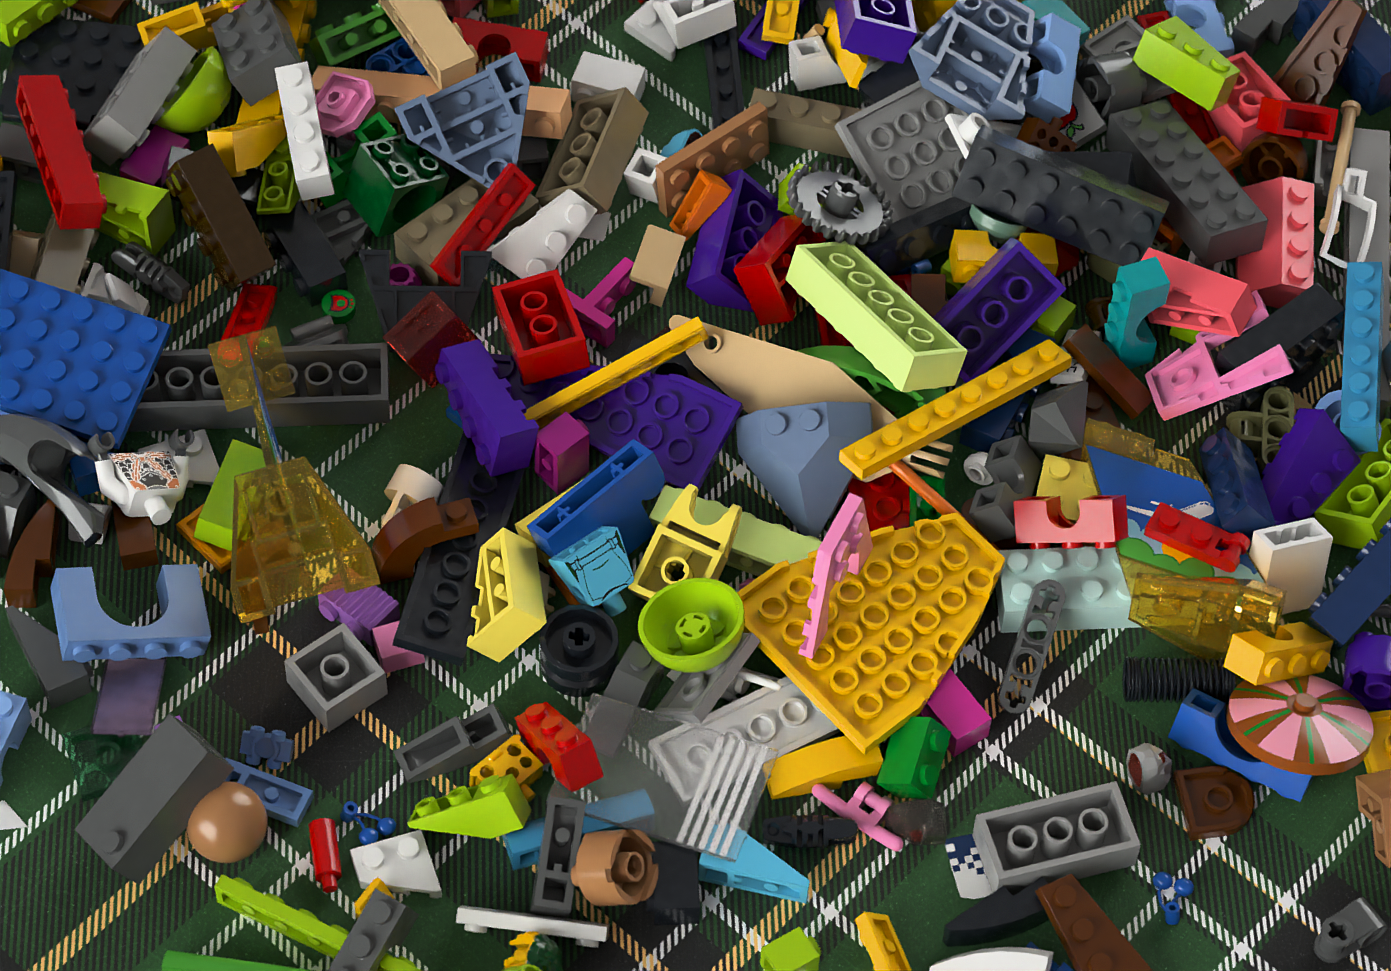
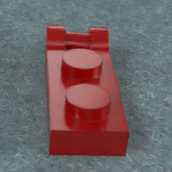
[1144,502,1251,573]

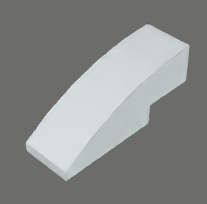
[929,947,1054,971]

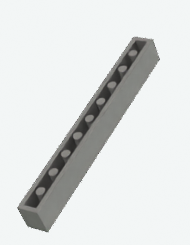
[1342,128,1391,420]

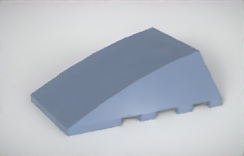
[908,0,1035,120]

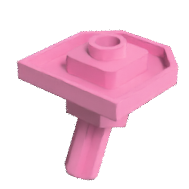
[316,71,375,141]

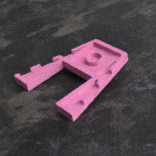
[1144,290,1294,421]
[799,493,873,659]

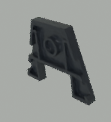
[359,249,492,353]

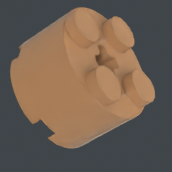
[571,829,658,906]

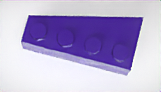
[435,339,539,477]
[1247,408,1361,552]

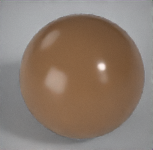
[186,781,268,863]

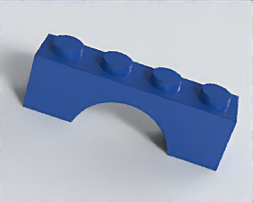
[1168,688,1315,802]

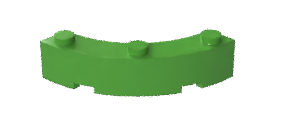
[797,345,946,419]

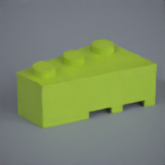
[1132,16,1240,112]
[93,170,176,256]

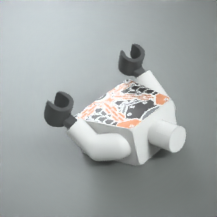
[87,429,194,525]

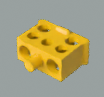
[469,734,543,802]

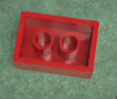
[492,269,590,386]

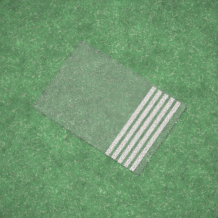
[546,693,778,863]

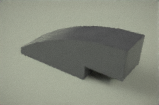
[1231,0,1299,58]
[393,703,513,783]

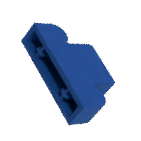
[527,439,665,558]

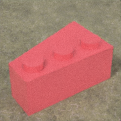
[1141,247,1257,337]

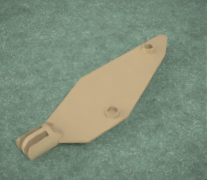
[669,315,953,483]

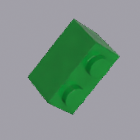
[877,717,952,799]

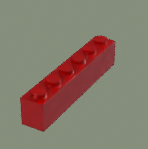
[15,75,107,230]

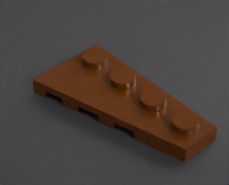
[1035,873,1153,971]

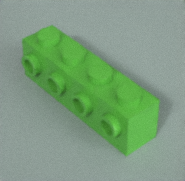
[308,0,437,67]

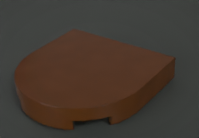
[1173,765,1255,841]

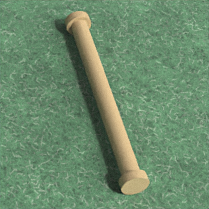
[1319,100,1361,235]

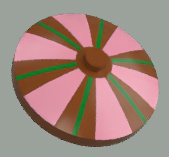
[1226,675,1374,775]

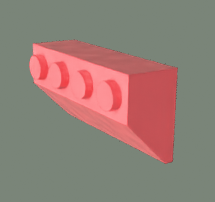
[1236,176,1314,309]

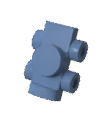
[240,726,294,769]

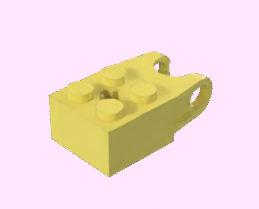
[628,484,742,601]

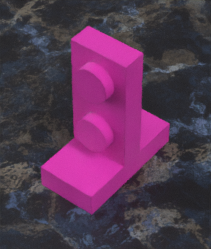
[565,257,637,348]

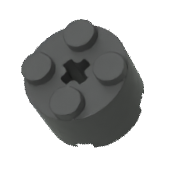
[1075,51,1147,121]

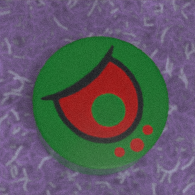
[321,289,356,324]

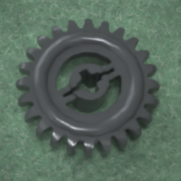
[786,161,893,245]

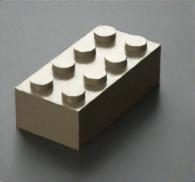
[535,87,649,215]
[394,178,539,286]

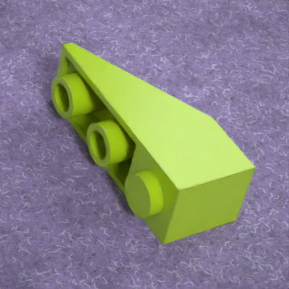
[256,136,300,215]
[407,773,532,839]

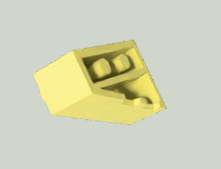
[467,527,547,663]

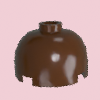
[1241,132,1309,185]

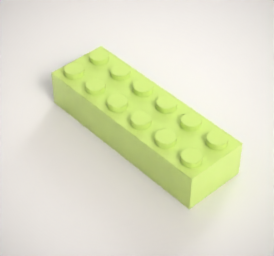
[785,241,968,392]

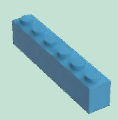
[1340,261,1384,452]

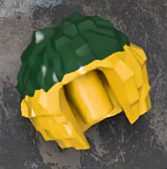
[504,931,563,971]

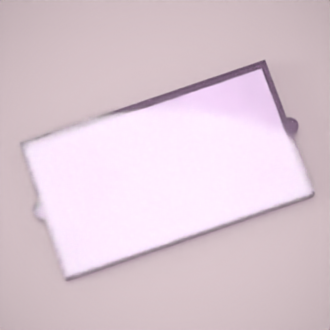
[91,657,167,737]

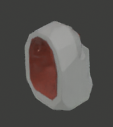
[1126,743,1172,795]

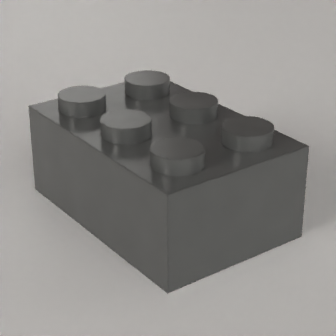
[211,0,302,106]

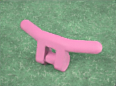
[812,781,903,851]

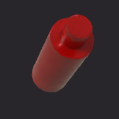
[308,818,342,893]

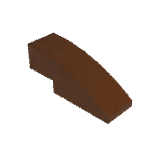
[4,499,60,608]
[111,500,159,571]

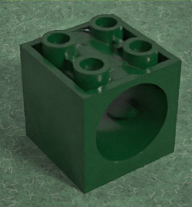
[342,134,449,237]

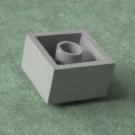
[284,623,388,732]

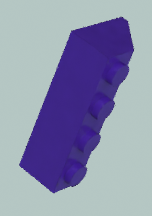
[686,169,783,312]

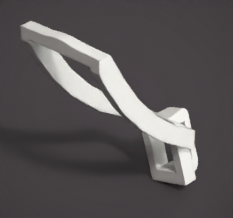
[1319,167,1377,269]

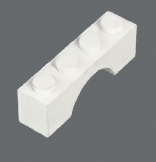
[789,23,920,91]
[275,61,334,201]

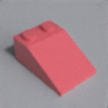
[1206,51,1292,153]

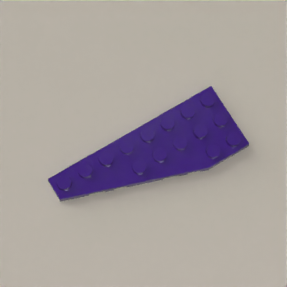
[489,353,744,492]

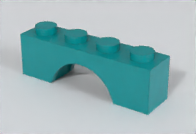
[1103,257,1170,369]

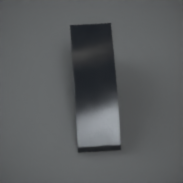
[942,877,1050,947]

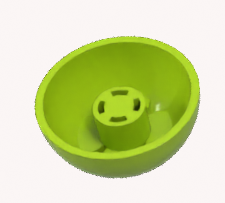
[154,46,232,134]
[638,578,745,673]

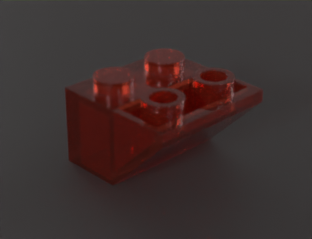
[382,290,482,389]

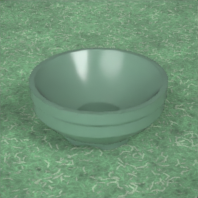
[970,204,1028,243]

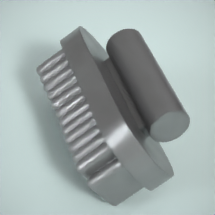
[284,315,349,346]

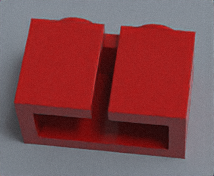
[1256,96,1339,142]

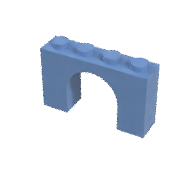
[50,564,211,663]

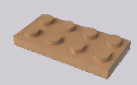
[655,102,770,217]

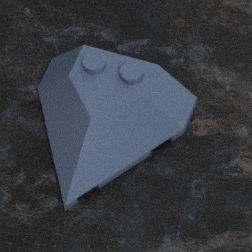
[394,52,530,188]
[736,402,873,540]

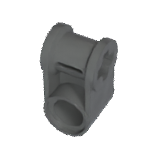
[1313,897,1388,963]

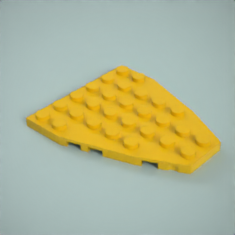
[737,512,1005,755]

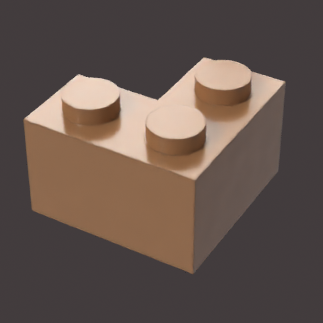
[1355,769,1391,868]

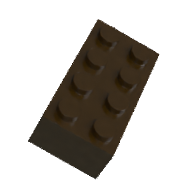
[165,143,276,292]

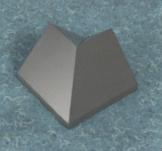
[1028,380,1088,460]

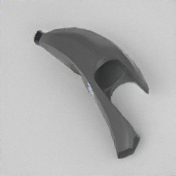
[0,414,105,548]

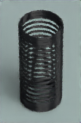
[1122,656,1236,704]

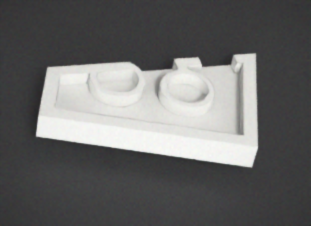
[486,189,597,279]

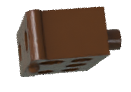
[1016,117,1078,152]

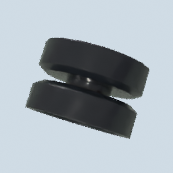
[540,604,619,698]

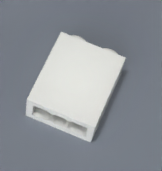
[1240,517,1333,620]

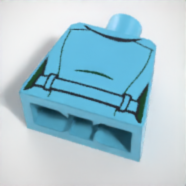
[548,526,634,617]

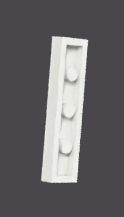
[456,905,610,947]

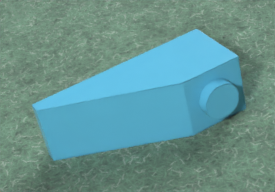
[698,825,810,904]

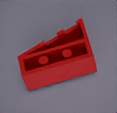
[733,215,826,326]

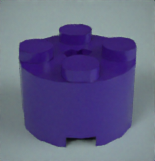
[1342,632,1391,712]

